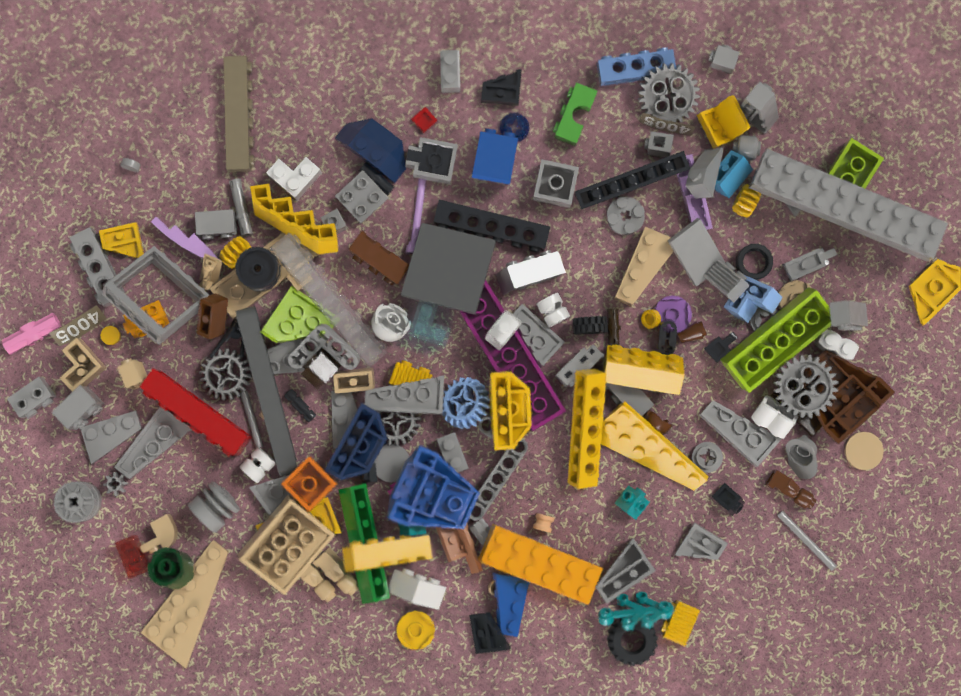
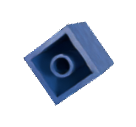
[472,128,518,185]

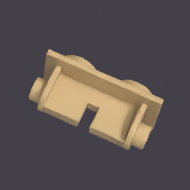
[200,254,222,292]

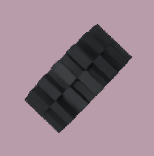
[572,316,608,335]

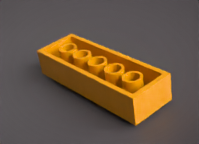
[478,523,603,605]

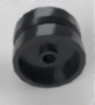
[236,247,281,292]

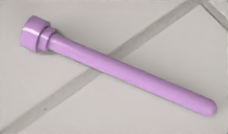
[405,179,426,254]

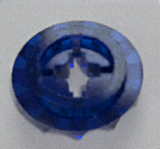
[499,112,530,142]

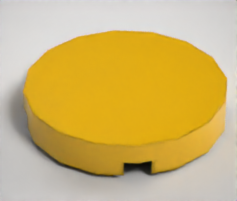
[397,610,435,650]

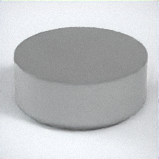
[120,158,141,172]

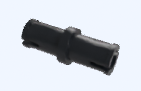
[359,162,395,196]

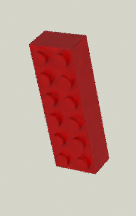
[139,368,252,457]

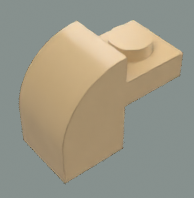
[139,514,178,554]

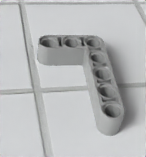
[470,417,528,520]

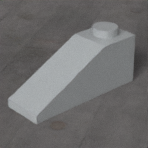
[686,147,724,199]

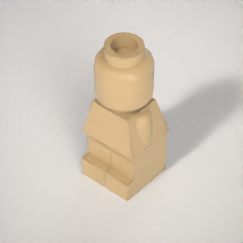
[313,547,359,596]
[300,563,336,603]

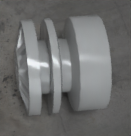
[54,481,102,523]
[188,481,241,533]

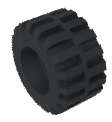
[607,616,658,666]

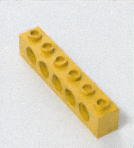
[567,369,606,489]

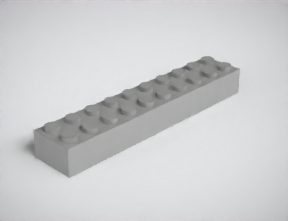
[749,149,948,262]

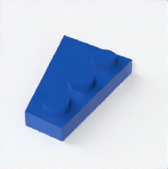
[493,573,529,637]

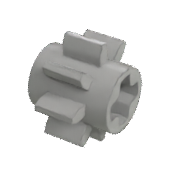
[103,472,129,496]

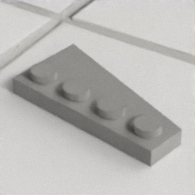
[365,375,444,415]
[699,400,782,467]

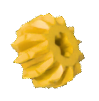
[732,184,761,218]
[219,236,251,269]

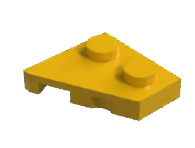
[99,222,144,258]

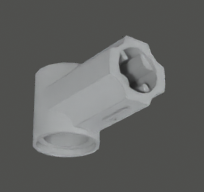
[469,518,490,546]

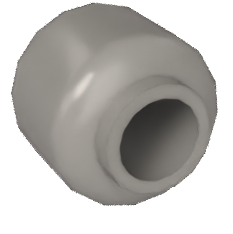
[733,135,761,161]

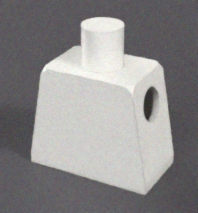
[485,310,523,351]

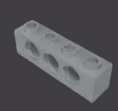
[69,227,126,307]

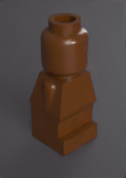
[765,470,817,509]

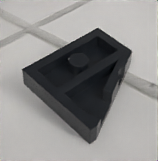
[481,69,522,106]
[469,612,511,654]

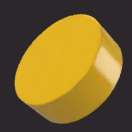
[641,309,661,329]
[101,326,121,345]

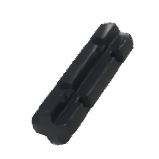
[284,389,316,422]

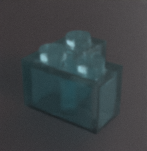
[409,301,451,348]

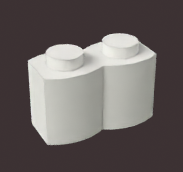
[814,329,859,361]
[751,395,799,439]

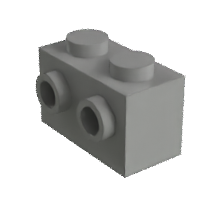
[7,377,56,419]

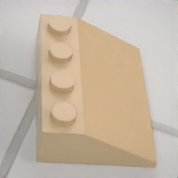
[238,495,335,595]

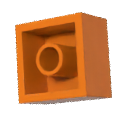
[281,456,338,512]

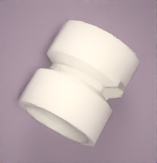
[536,293,570,328]
[239,446,276,483]

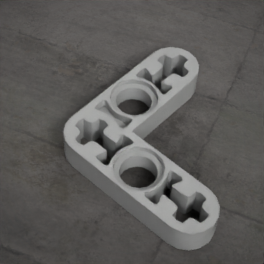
[288,324,360,370]

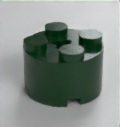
[147,547,194,590]

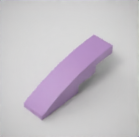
[677,154,713,230]
[151,217,223,263]

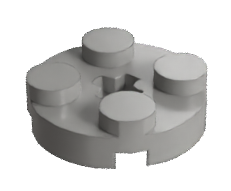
[606,197,645,235]

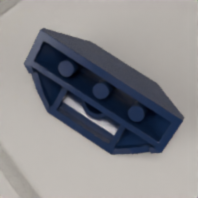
[335,118,406,183]
[324,403,388,480]

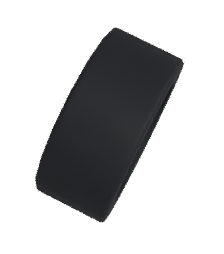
[735,244,773,281]

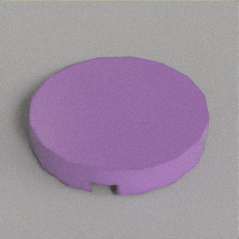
[654,295,692,333]

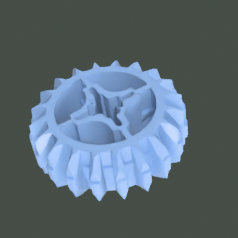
[442,377,490,429]

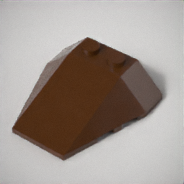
[803,350,895,445]

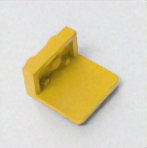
[696,95,750,149]

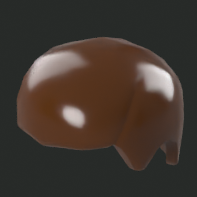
[643,410,673,435]

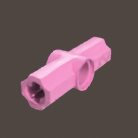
[2,313,61,355]

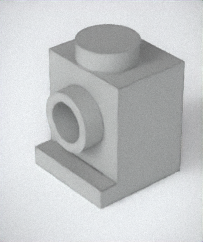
[644,131,674,158]

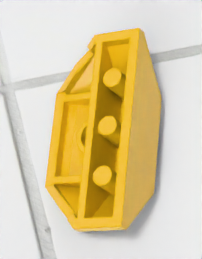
[489,371,532,450]

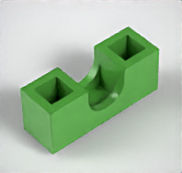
[553,82,597,147]

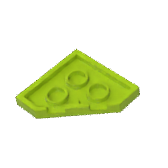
[260,286,339,343]

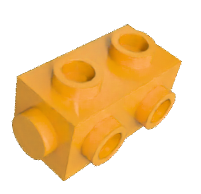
[123,300,170,339]

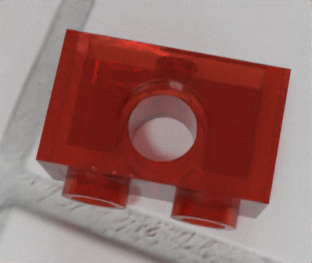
[115,535,148,579]

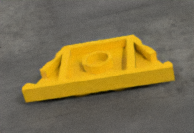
[908,259,961,325]

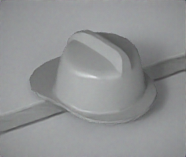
[786,435,818,479]

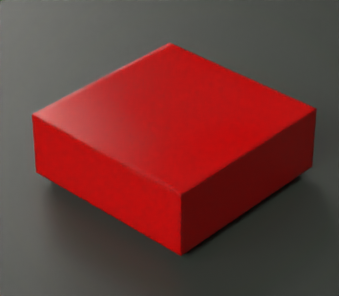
[411,107,438,133]

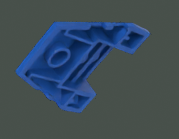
[387,445,480,529]

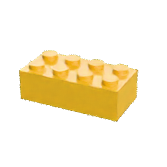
[603,345,684,395]

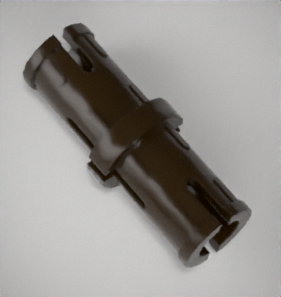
[607,308,621,346]

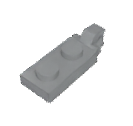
[783,248,837,282]

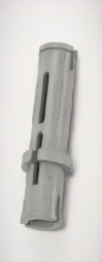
[229,179,253,237]

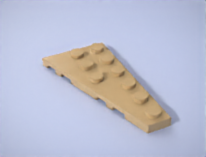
[141,540,229,668]

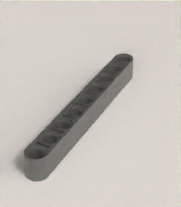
[236,306,299,476]

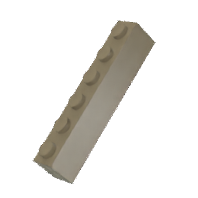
[223,56,255,173]

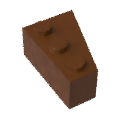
[349,230,409,286]

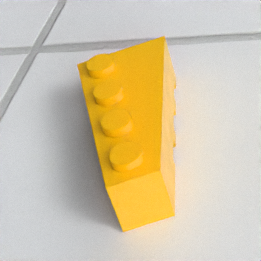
[342,535,433,572]

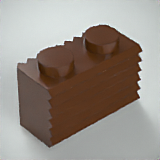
[196,293,228,339]

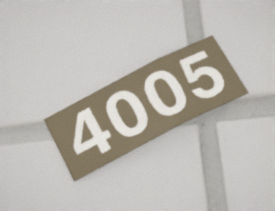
[639,112,696,136]
[49,305,106,346]

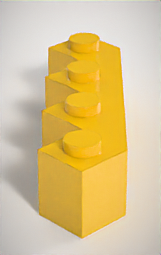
[250,184,338,255]

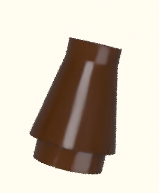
[677,321,707,343]

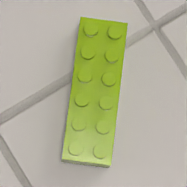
[720,287,831,393]

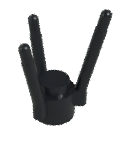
[209,319,245,358]

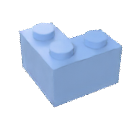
[724,275,783,323]

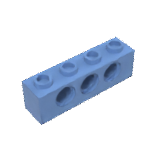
[597,48,676,86]

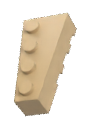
[614,227,673,306]

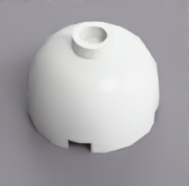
[371,303,411,342]

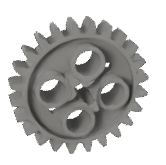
[638,63,700,123]
[774,355,838,418]

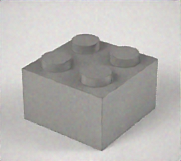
[533,159,579,208]
[51,385,104,430]

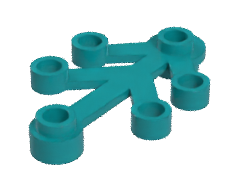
[598,591,674,630]

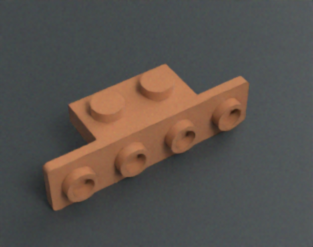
[436,524,482,574]

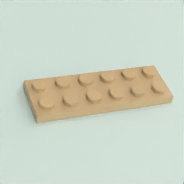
[210,233,319,319]

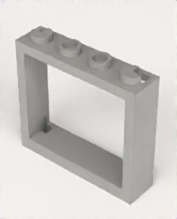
[102,246,210,345]

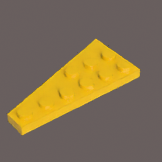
[601,401,709,490]

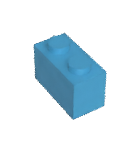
[715,150,754,198]

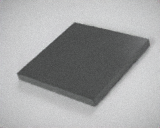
[401,223,496,315]

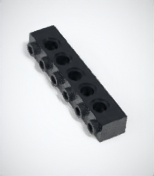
[574,151,690,210]
[433,199,550,253]

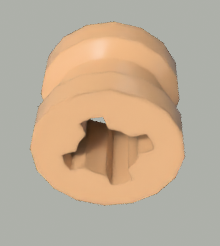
[532,513,555,533]

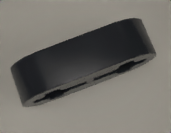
[658,319,677,355]

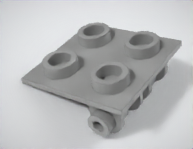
[335,170,389,223]

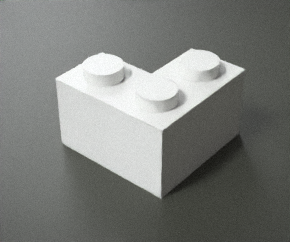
[266,157,322,201]
[388,568,446,610]

